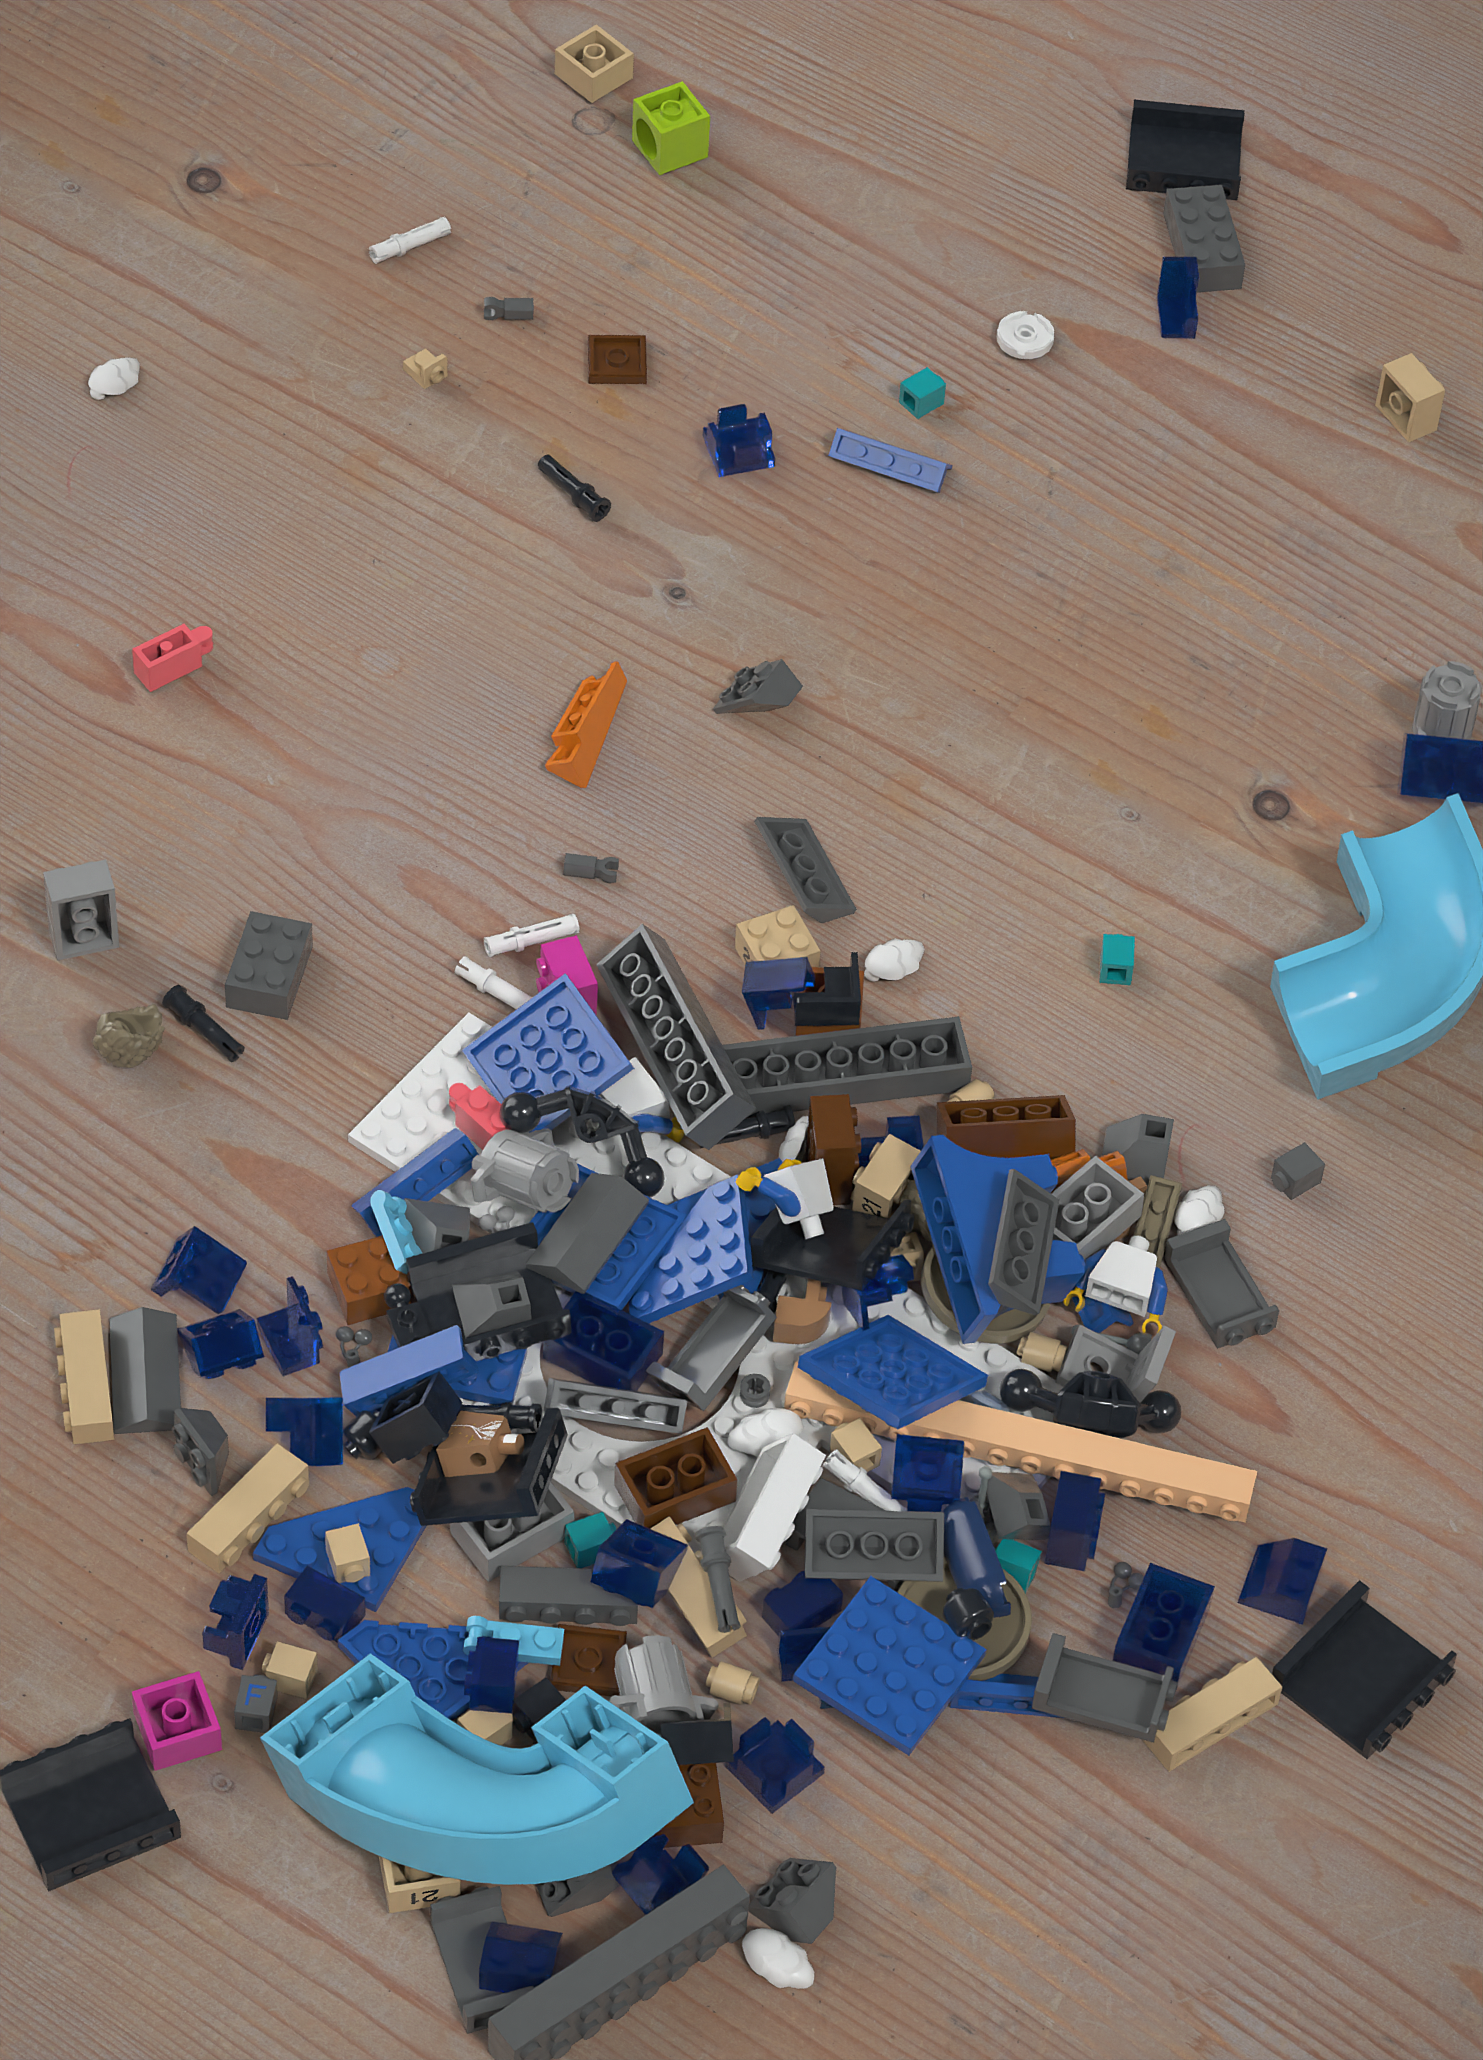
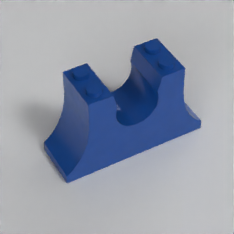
[910,1135,1085,1344]

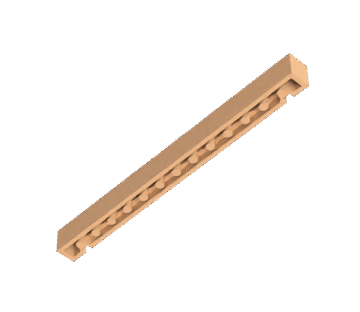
[784,1361,1257,1523]

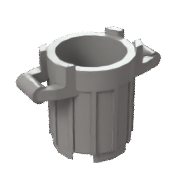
[1412,661,1482,761]
[470,1129,579,1212]
[609,1635,719,1737]

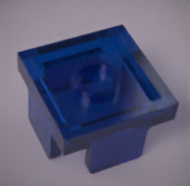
[702,404,776,477]
[891,1434,964,1512]
[202,1574,269,1670]
[725,1717,825,1814]
[612,1834,709,1915]

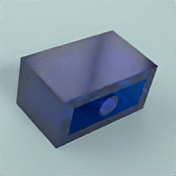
[284,1565,366,1643]
[762,1570,843,1646]
[464,1637,519,1714]

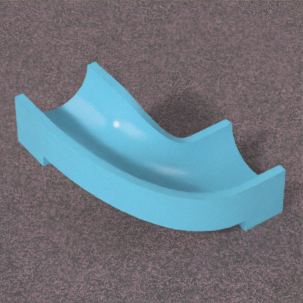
[1270,794,1483,1100]
[260,1653,694,1885]

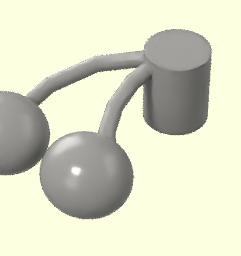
[479,1206,517,1233]

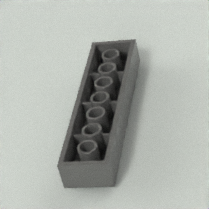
[596,924,756,1150]
[722,1016,972,1117]
[488,1864,750,2060]

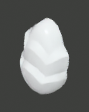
[88,357,140,400]
[864,938,924,982]
[779,1116,808,1162]
[1173,1185,1224,1235]
[728,1408,804,1456]
[742,1928,815,1989]

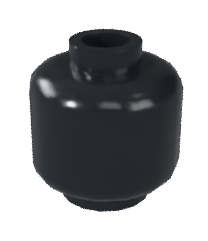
[343,1410,383,1460]
[942,1588,994,1640]

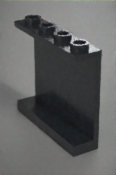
[1126,99,1245,200]
[751,1199,915,1291]
[406,1222,572,1361]
[410,1407,568,1526]
[1272,1580,1457,1759]
[0,1718,181,1892]

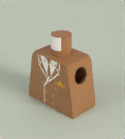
[436,1411,525,1477]

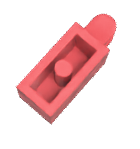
[132,624,213,692]
[449,1083,508,1150]

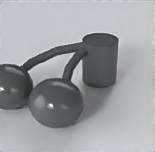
[336,1326,373,1368]
[1108,1562,1146,1608]

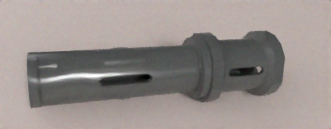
[695,1526,741,1633]

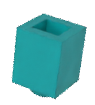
[899,367,946,419]
[1099,934,1135,985]
[564,1512,619,1569]
[994,1539,1042,1594]

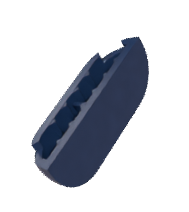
[942,1497,1011,1618]

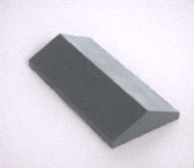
[754,817,857,923]
[988,1169,1059,1315]
[526,1173,649,1294]
[109,1307,181,1434]
[805,1509,944,1582]

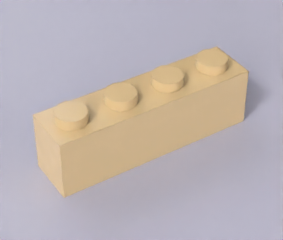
[54,1309,114,1445]
[187,1443,309,1573]
[635,1516,747,1658]
[1143,1657,1282,1772]

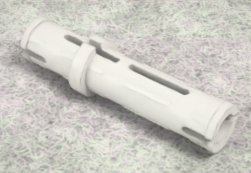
[369,217,451,264]
[484,914,579,957]
[455,956,533,1009]
[823,1449,909,1511]

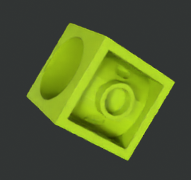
[632,81,710,175]

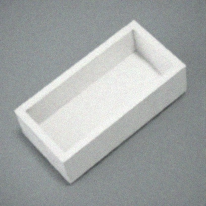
[723,1433,826,1582]

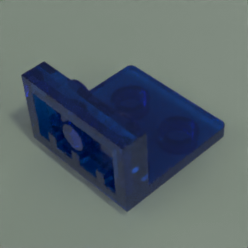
[151,1226,247,1314]
[257,1276,323,1376]

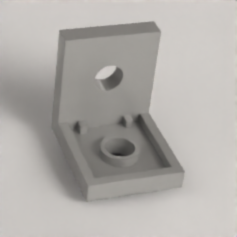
[1055,1325,1176,1403]

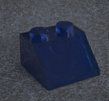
[177,1309,265,1379]
[590,1519,688,1608]
[1238,1538,1327,1625]
[479,1921,563,1993]

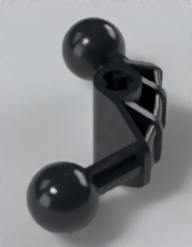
[500,1085,665,1198]
[1000,1369,1181,1439]

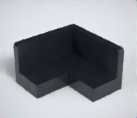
[793,952,861,1026]
[661,1703,734,1765]

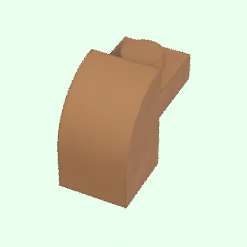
[773,1279,832,1344]

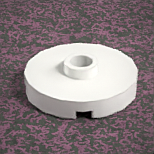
[997,311,1054,359]

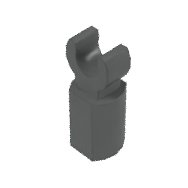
[484,297,534,320]
[563,853,619,883]

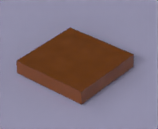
[588,335,647,384]
[550,1624,627,1697]

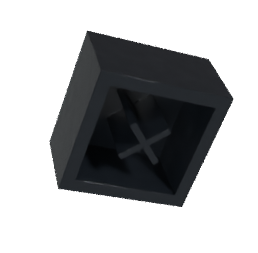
[369,1371,463,1464]

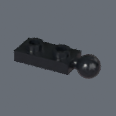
[384,1283,431,1348]

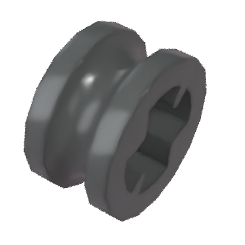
[740,1374,771,1408]

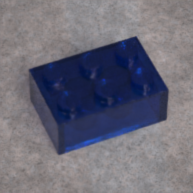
[1397,733,1483,803]
[543,1291,664,1391]
[1112,1563,1215,1690]

